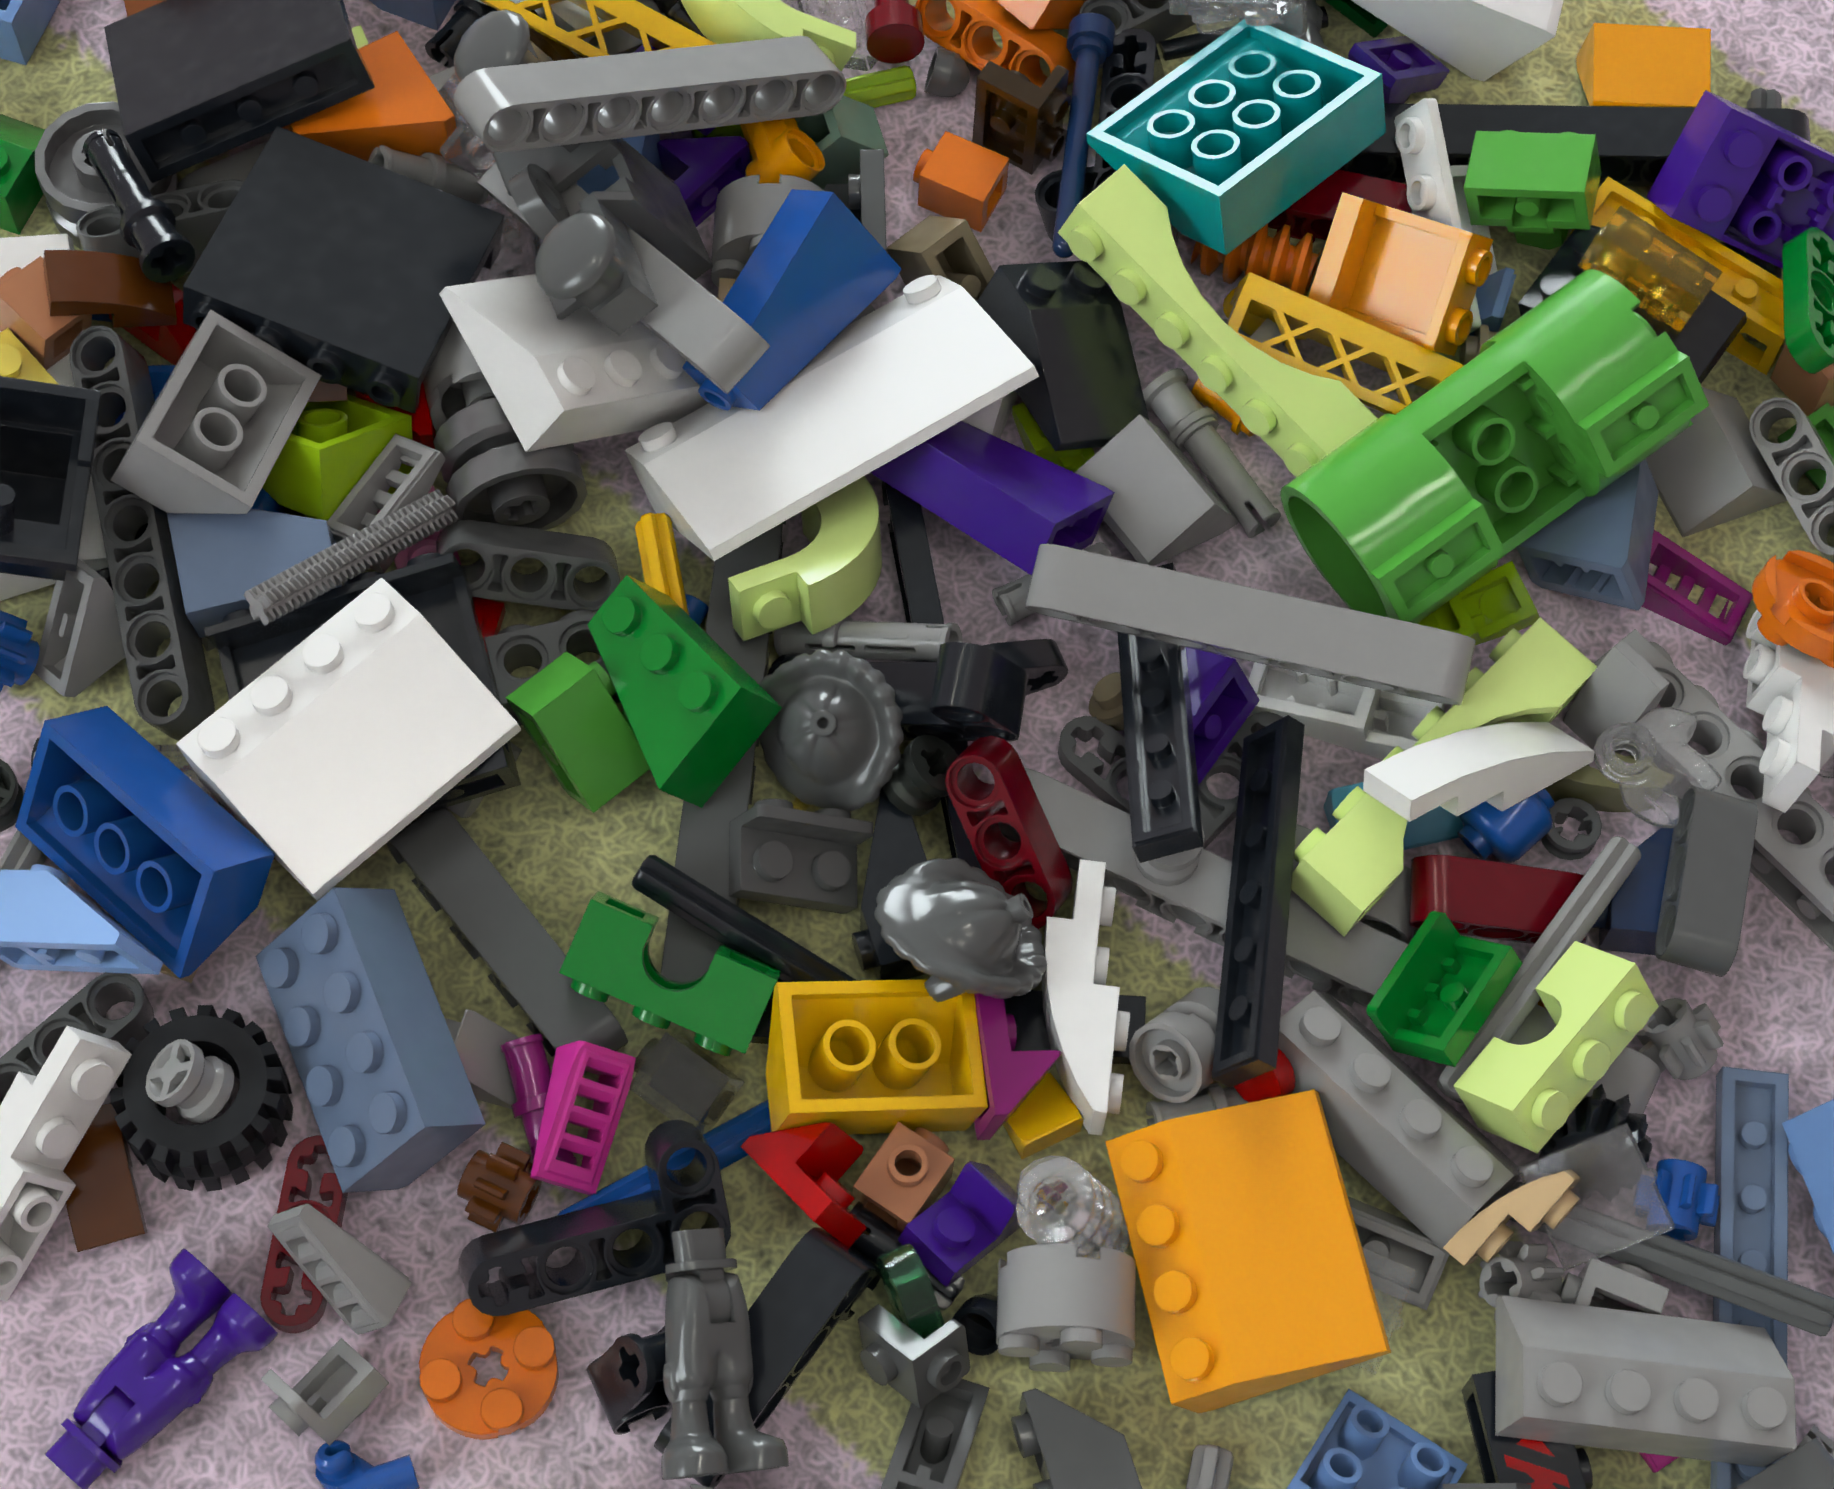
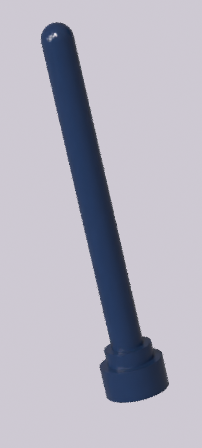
[1052,13,1116,258]

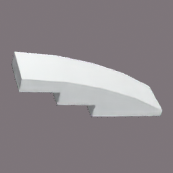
[1248,662,1446,760]
[1363,722,1595,822]

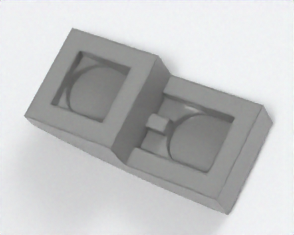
[1563,639,1669,763]

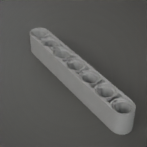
[454,36,846,152]
[477,162,770,394]
[1025,544,1476,705]

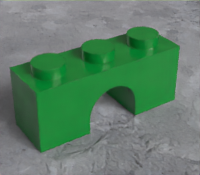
[559,891,781,1056]

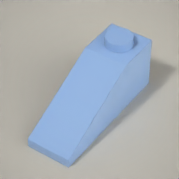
[0,864,163,975]

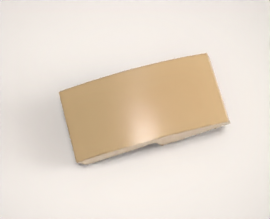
[1443,1169,1582,1266]

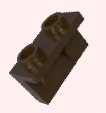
[972,60,1071,175]

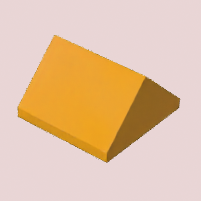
[1576,23,1711,107]

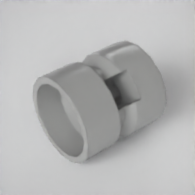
[1129,987,1220,1103]

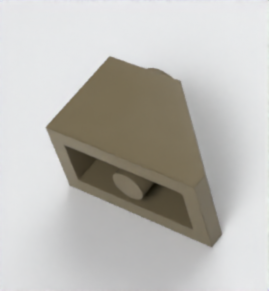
[887,215,994,302]

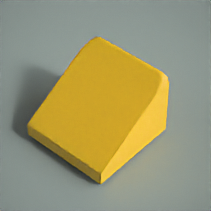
[1003,1073,1083,1159]

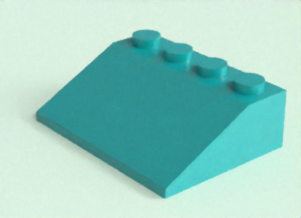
[1086,16,1386,255]

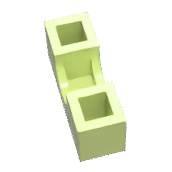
[1453,941,1659,1154]

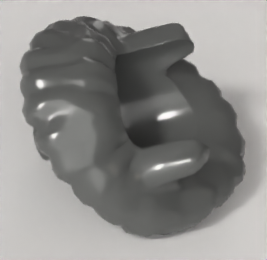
[759,649,904,812]
[874,858,1047,1002]

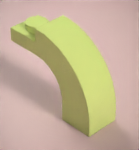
[681,0,856,71]
[728,476,882,641]

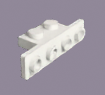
[1394,98,1497,333]

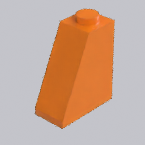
[272,31,460,161]

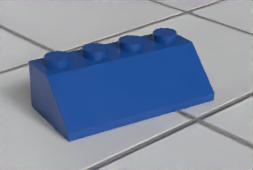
[15,706,275,979]

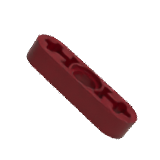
[260,1135,348,1333]

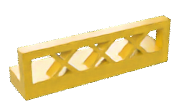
[480,0,716,58]
[1570,177,1786,375]
[1226,272,1464,415]

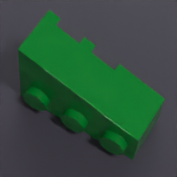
[587,575,782,808]

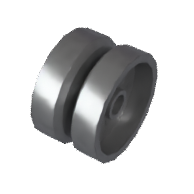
[35,101,179,250]
[433,397,588,530]

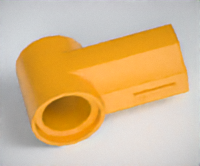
[740,118,825,184]

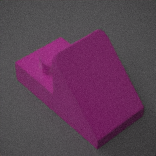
[974,993,1061,1140]

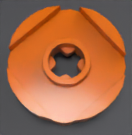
[1752,550,1834,668]
[419,1298,559,1440]

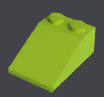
[262,394,413,521]

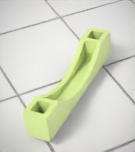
[1058,164,1378,477]
[1291,617,1597,937]

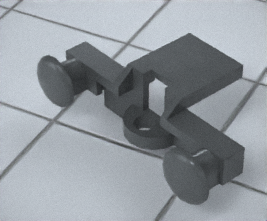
[454,9,713,336]

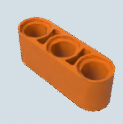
[915,0,1076,87]

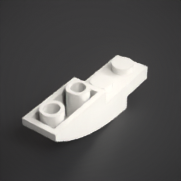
[1743,609,1834,813]
[1041,859,1130,1136]
[0,1026,132,1302]

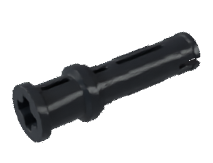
[83,129,195,283]

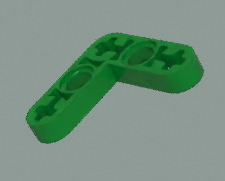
[1782,227,1834,374]

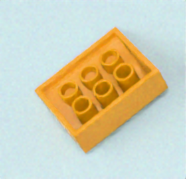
[1105,1089,1391,1413]

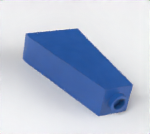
[682,189,902,411]

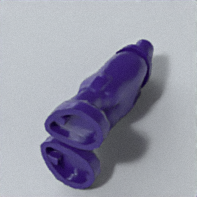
[45,1248,278,1489]

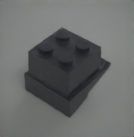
[0,376,101,581]

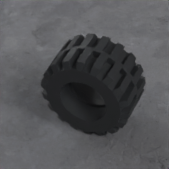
[110,1005,293,1192]

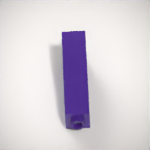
[870,421,1115,576]

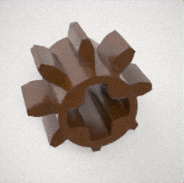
[457,1142,542,1232]

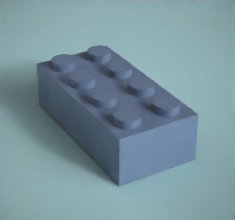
[256,887,486,1193]

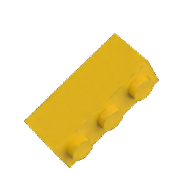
[766,979,988,1135]

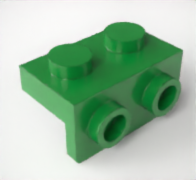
[1366,911,1523,1067]

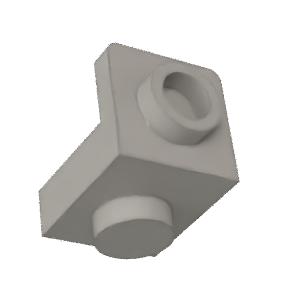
[1560,1257,1670,1315]
[261,1338,389,1446]

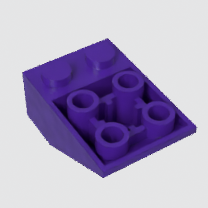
[1646,90,1834,269]

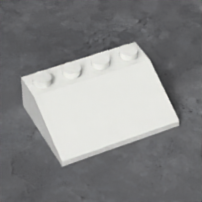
[439,274,708,452]
[176,577,521,901]

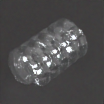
[1016,1155,1131,1260]

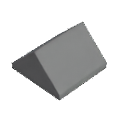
[1646,387,1787,537]
[1075,414,1239,566]

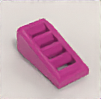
[530,1041,636,1195]

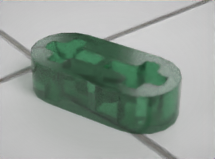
[876,1243,945,1339]

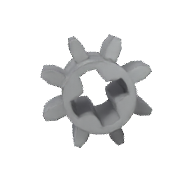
[1636,998,1724,1080]
[1478,1241,1564,1320]

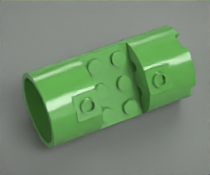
[1280,269,1709,624]

